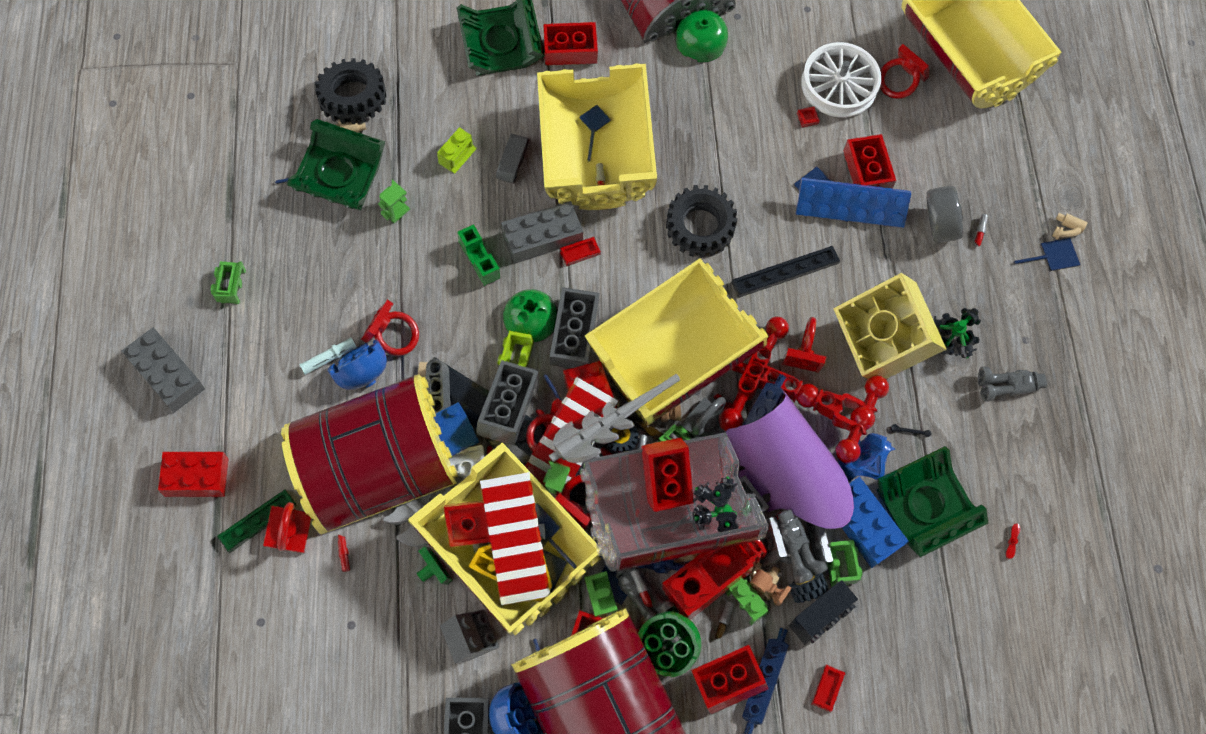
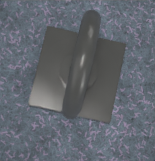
[680,397,726,441]
[752,517,810,569]

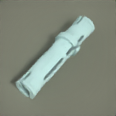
[299,337,357,375]

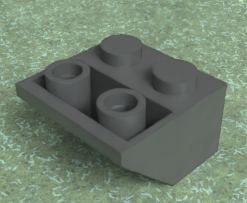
[440,609,499,664]

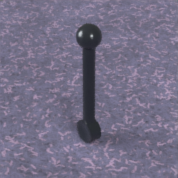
[891,424,932,437]

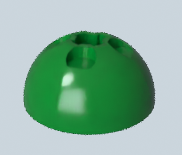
[503,289,558,342]

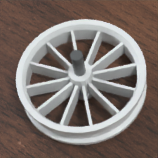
[801,42,881,117]

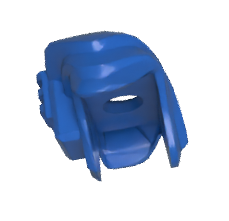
[838,433,896,483]

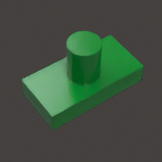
[417,546,453,585]

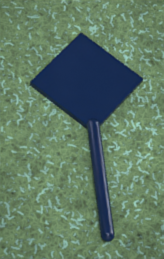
[579,105,611,162]

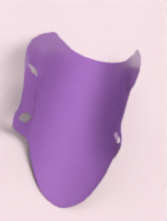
[720,390,854,529]

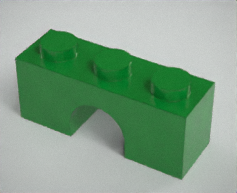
[457,224,500,286]

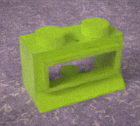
[437,127,476,174]
[498,331,534,367]

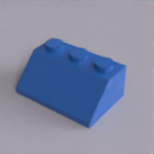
[433,402,479,456]

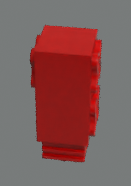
[662,525,767,620]

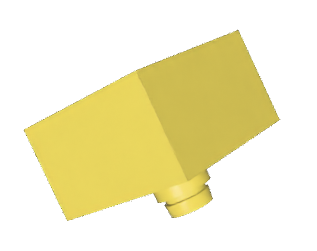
[833,273,946,379]

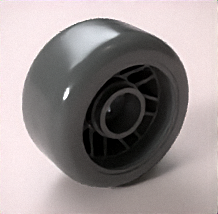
[926,186,963,243]

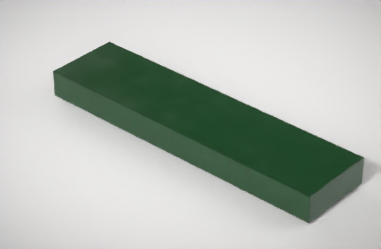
[217,489,297,553]

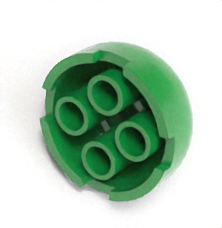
[676,10,728,62]
[639,612,701,678]

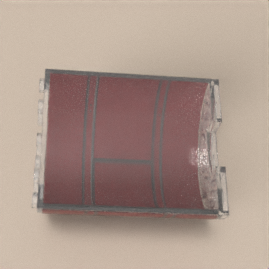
[580,432,768,571]

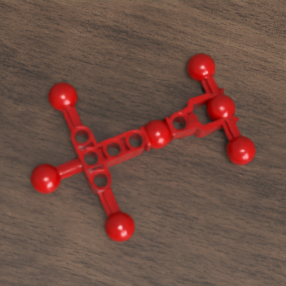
[718,316,889,464]

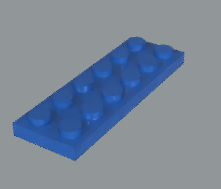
[796,178,912,228]

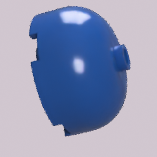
[327,340,387,390]
[489,682,543,734]

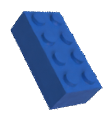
[841,476,909,568]

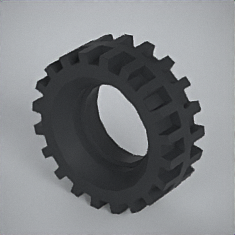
[315,58,387,124]
[666,185,738,258]

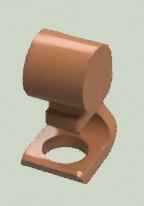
[749,569,791,606]

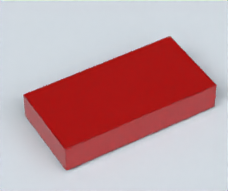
[560,237,601,267]
[811,664,845,713]

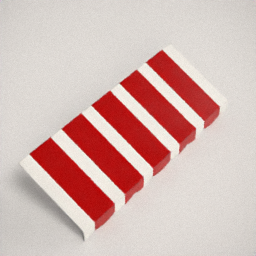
[525,377,618,498]
[480,472,550,605]

